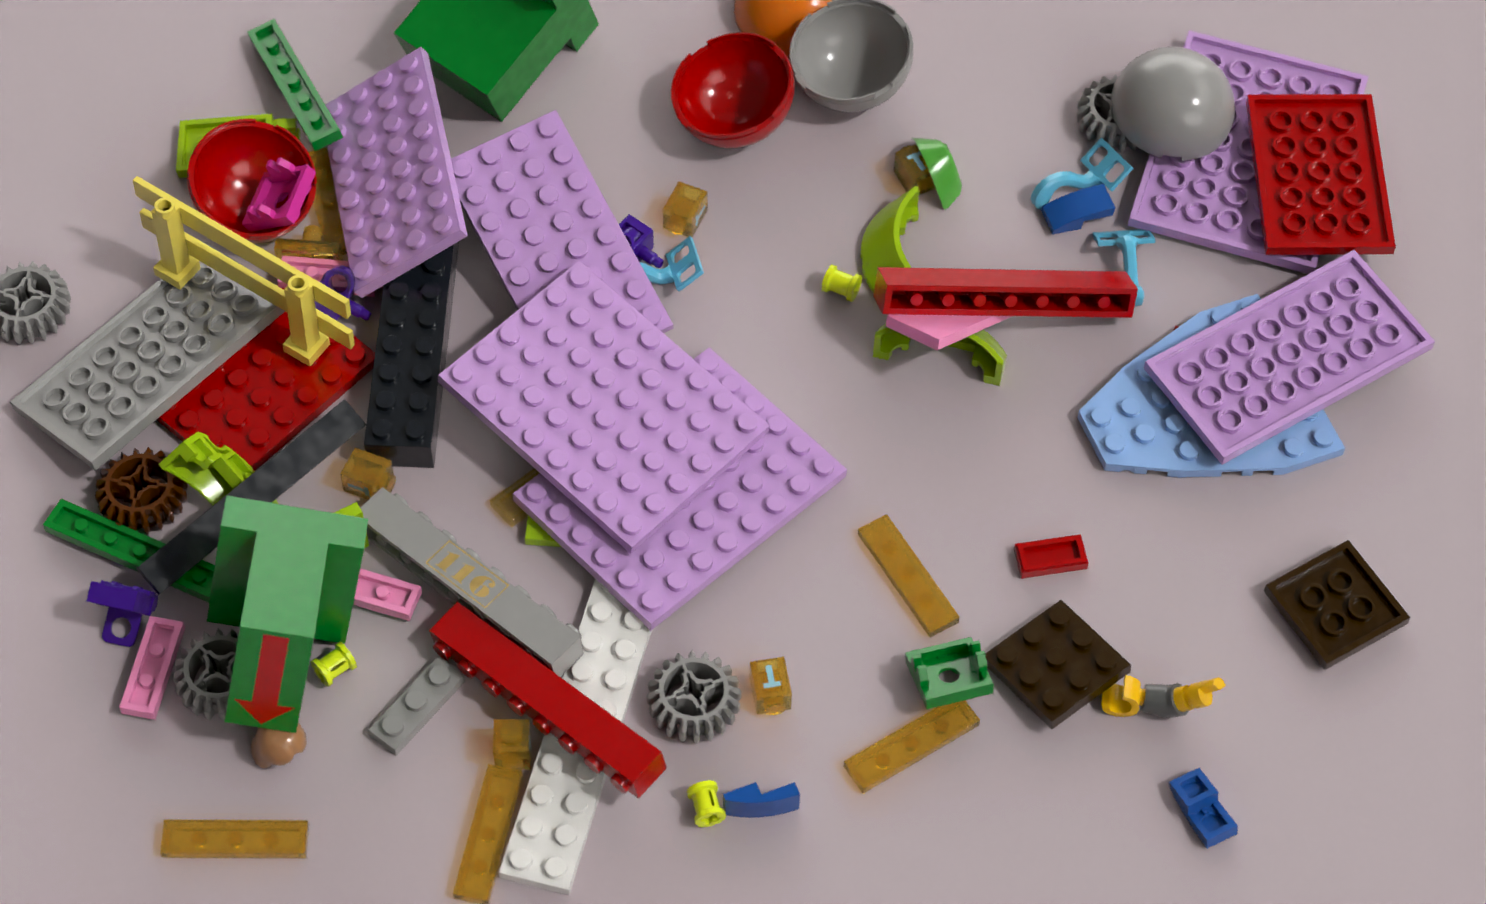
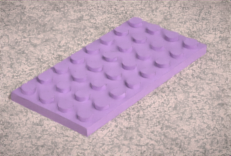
[326,47,468,298]
[451,110,673,333]
[1144,250,1435,465]

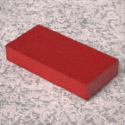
[1014,534,1089,579]

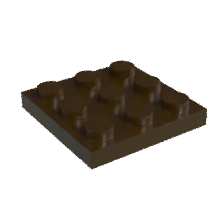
[1264,540,1411,670]
[985,600,1131,729]

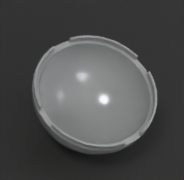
[790,0,913,112]
[1111,47,1235,160]

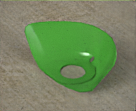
[912,138,962,209]

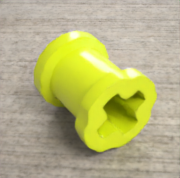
[821,264,862,302]
[310,642,357,687]
[686,780,726,827]

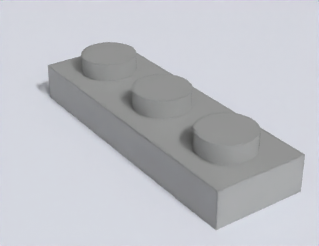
[369,656,465,756]

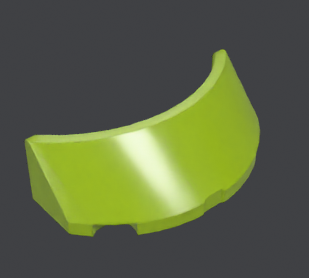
[860,186,919,293]
[873,324,1007,386]
[158,432,278,506]

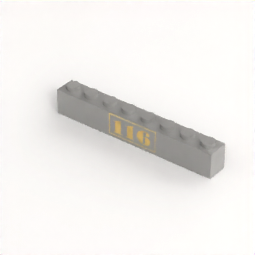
[360,487,584,677]

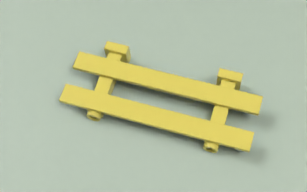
[133,176,355,367]

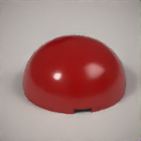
[671,32,795,148]
[187,119,317,243]

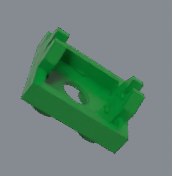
[905,637,994,709]

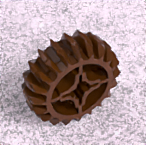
[95,447,188,535]

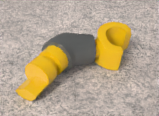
[1102,675,1226,718]

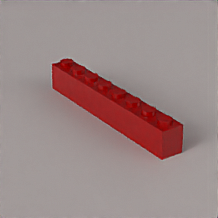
[873,267,1138,318]
[429,601,667,799]

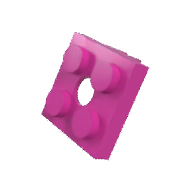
[242,158,316,232]

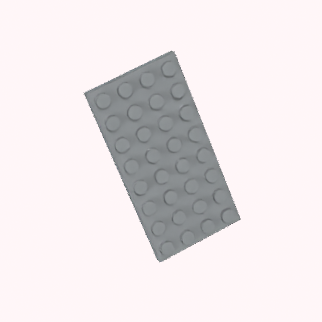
[10,242,285,471]

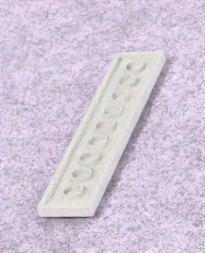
[499,579,652,895]

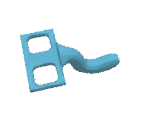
[1031,138,1134,209]
[1093,229,1155,307]
[640,236,704,292]

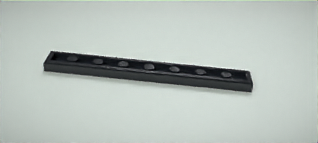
[136,399,366,595]

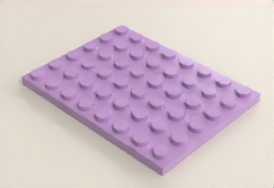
[1128,30,1369,274]
[438,261,770,554]
[513,348,847,631]

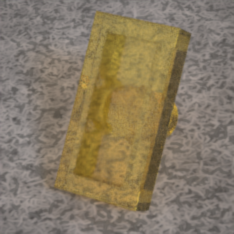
[274,225,343,261]

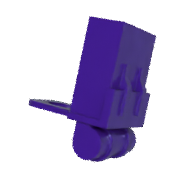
[86,580,158,647]

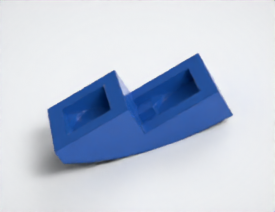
[1041,184,1115,235]
[1169,768,1238,849]
[723,782,800,818]

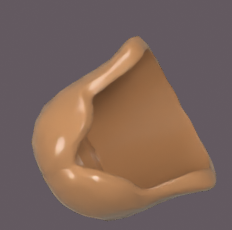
[251,723,307,769]

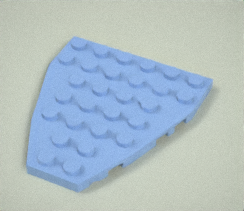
[1077,294,1345,478]

